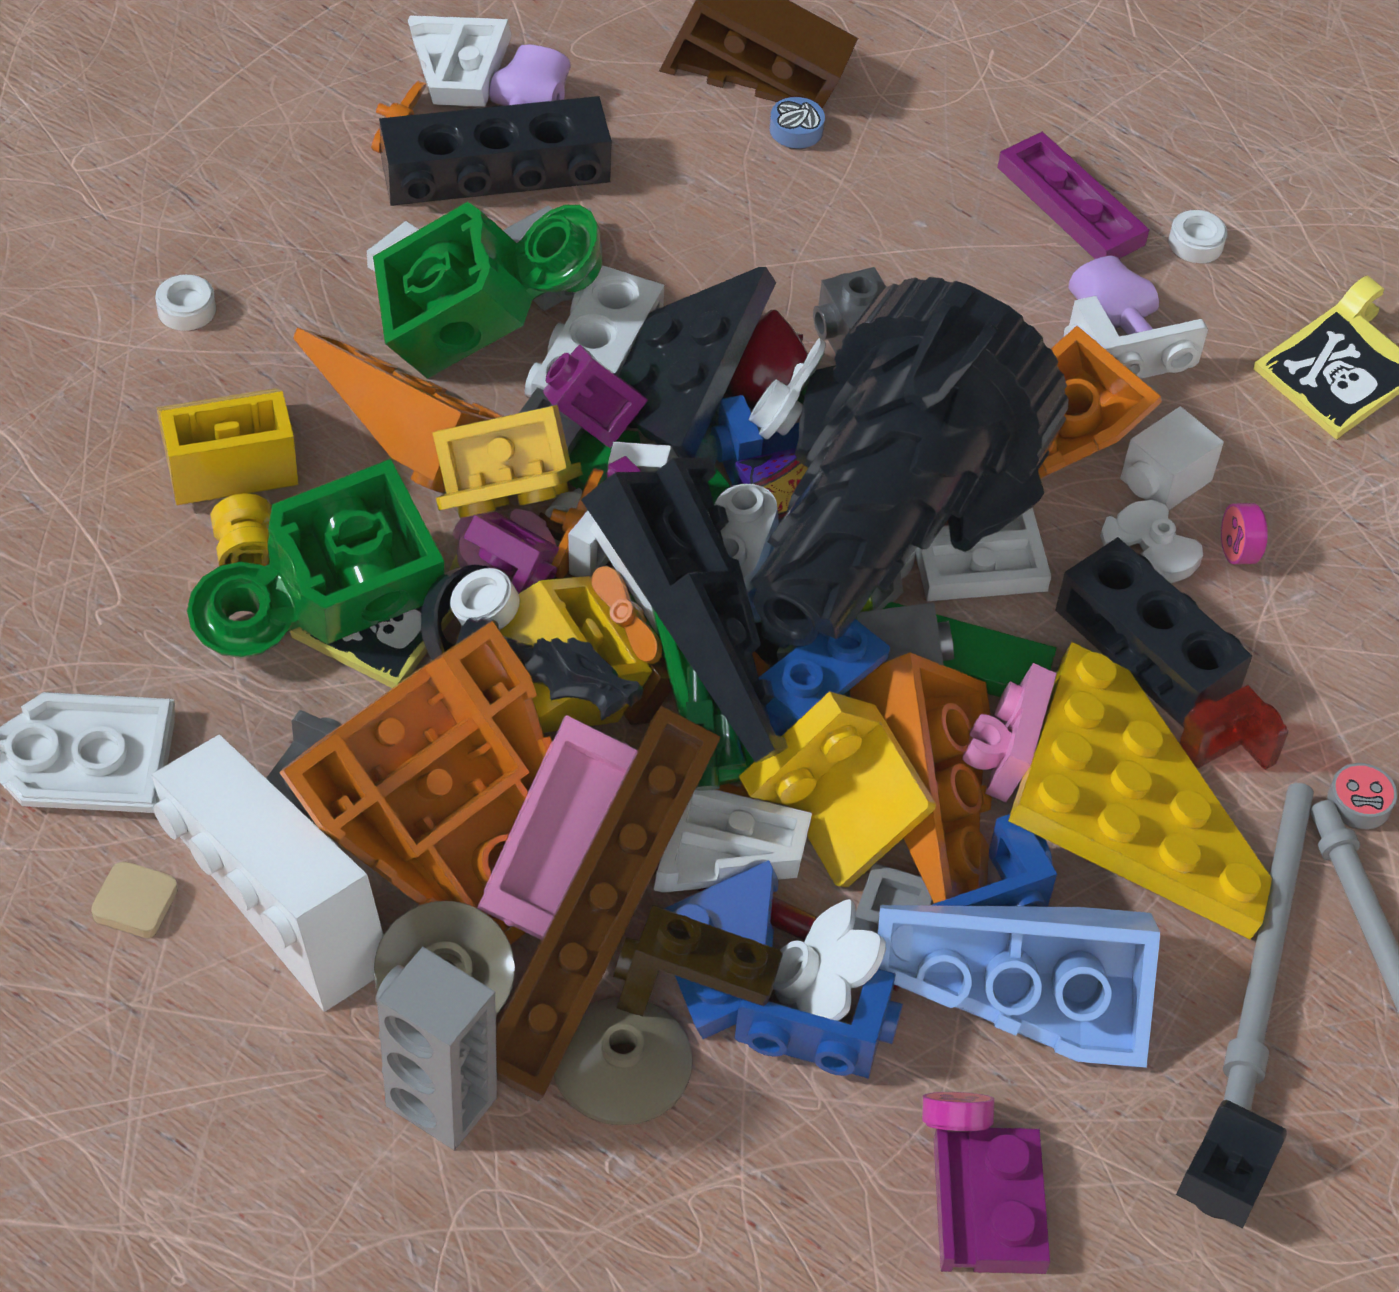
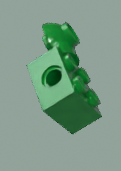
[373,201,602,379]
[187,459,444,658]

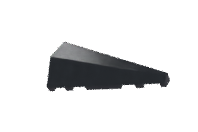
[581,457,788,763]

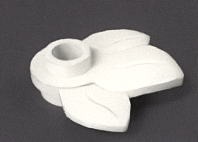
[749,338,826,439]
[773,899,886,1021]

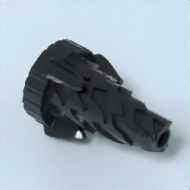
[750,277,1069,649]

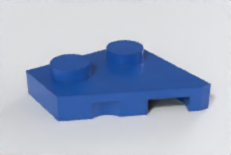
[663,860,779,1039]

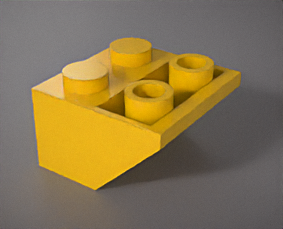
[156,388,298,505]
[457,576,652,733]

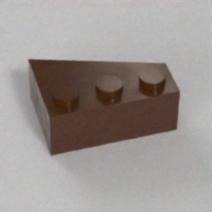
[659,0,858,108]

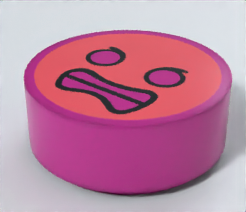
[1221,503,1268,564]
[922,1092,994,1131]

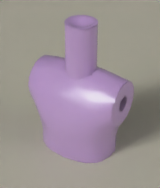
[489,44,571,106]
[1068,256,1159,335]

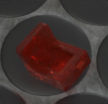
[1179,685,1288,770]

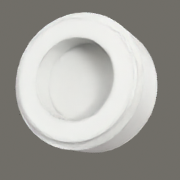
[1168,210,1227,263]
[155,275,216,331]
[450,568,520,630]

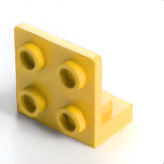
[739,691,936,888]

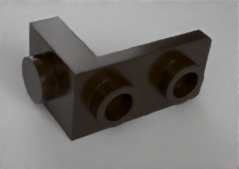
[613,905,783,1017]

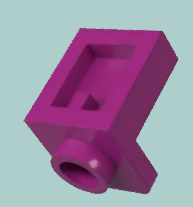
[543,345,648,448]
[463,511,560,594]

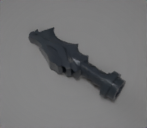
[457,617,644,720]

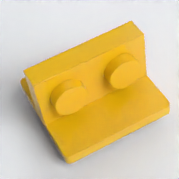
[432,405,583,518]

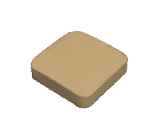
[91,862,178,938]

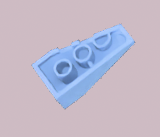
[878,905,1160,1068]

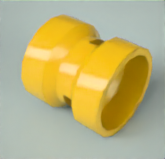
[210,493,272,566]

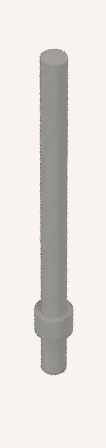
[1223,783,1314,1111]

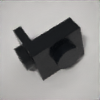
[1176,1100,1287,1229]

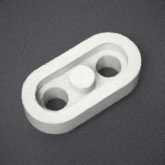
[714,484,779,592]

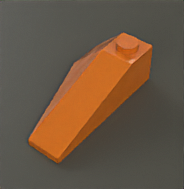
[945,326,1162,524]
[850,652,992,904]

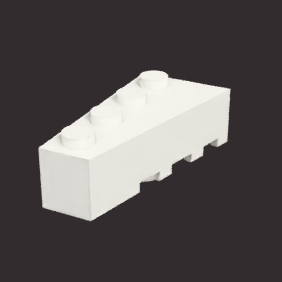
[151,734,383,1012]

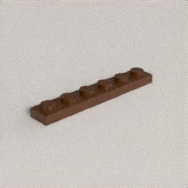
[496,706,721,1102]

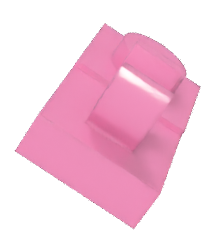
[962,663,1057,803]

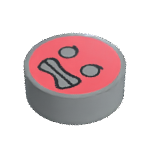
[1327,763,1397,829]

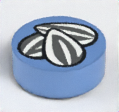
[769,97,825,149]

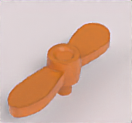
[371,80,427,154]
[550,468,604,579]
[592,566,662,664]

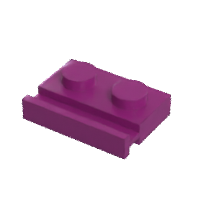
[933,1128,1050,1274]

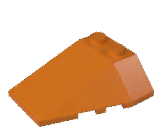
[279,621,552,945]

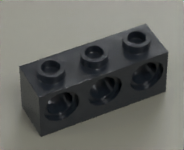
[1055,537,1253,730]

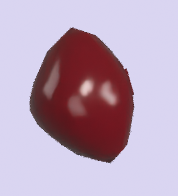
[725,310,808,409]

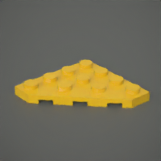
[1008,642,1272,940]

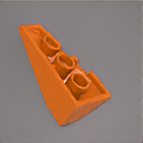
[293,327,504,493]

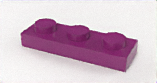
[997,131,1150,259]

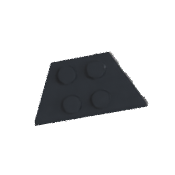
[618,267,776,458]

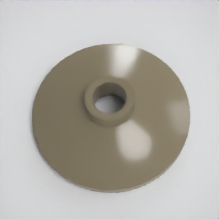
[374,901,515,1016]
[554,997,692,1125]

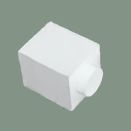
[1120,406,1224,510]

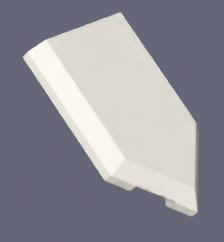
[0,692,175,813]

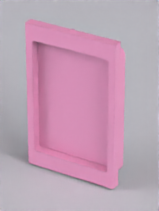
[477,715,637,939]

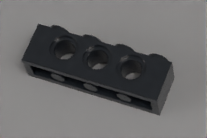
[379,96,612,206]

